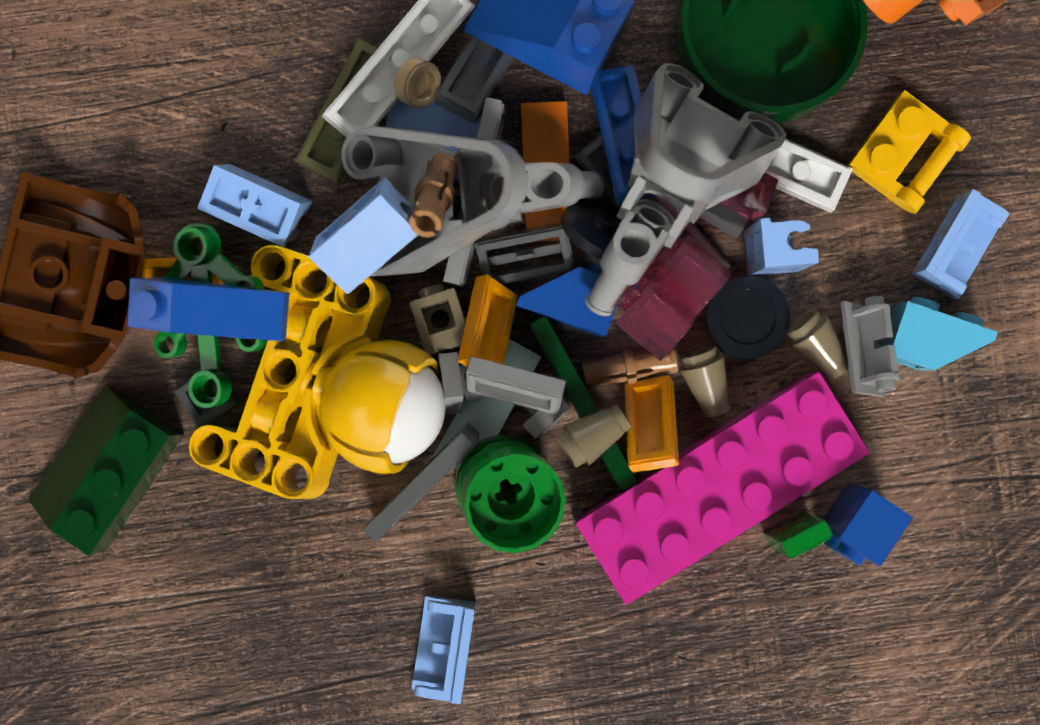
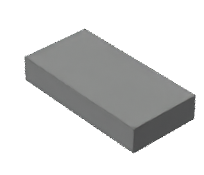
[467,356,566,415]

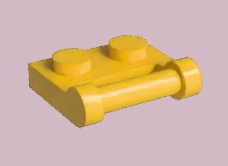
[847,90,971,214]

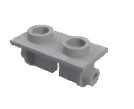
[841,296,900,397]

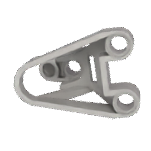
[585,63,786,316]
[341,126,605,277]

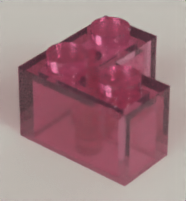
[616,235,731,361]

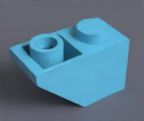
[880,297,998,371]

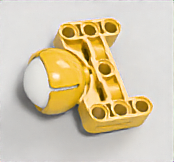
[188,245,446,499]

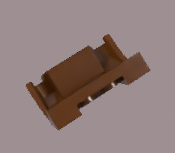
[0,172,147,379]

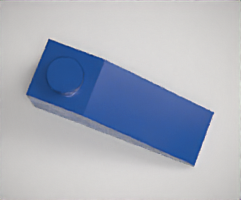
[127,277,289,341]

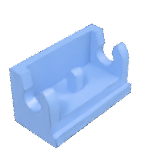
[197,164,313,247]
[309,177,418,294]
[911,189,1009,300]
[744,218,819,276]
[411,594,476,704]

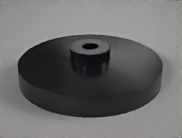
[561,199,622,260]
[705,276,790,359]

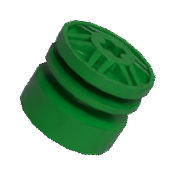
[454,435,566,553]

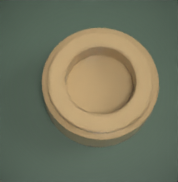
[394,58,441,108]

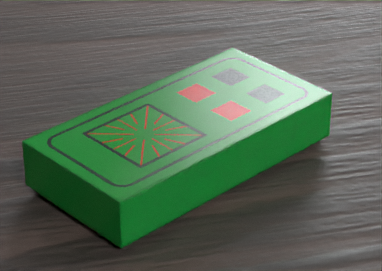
[763,511,833,559]

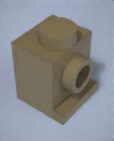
[409,283,466,357]

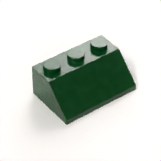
[28,384,184,556]

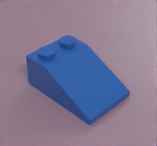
[464,0,636,95]

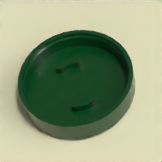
[675,0,868,123]

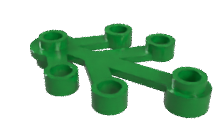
[154,223,268,408]

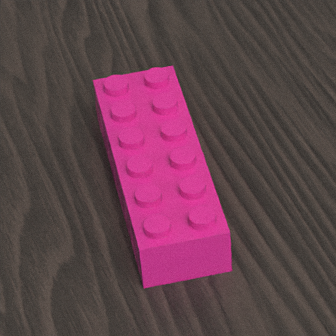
[573,372,870,605]

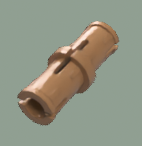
[409,153,459,237]
[581,344,678,389]

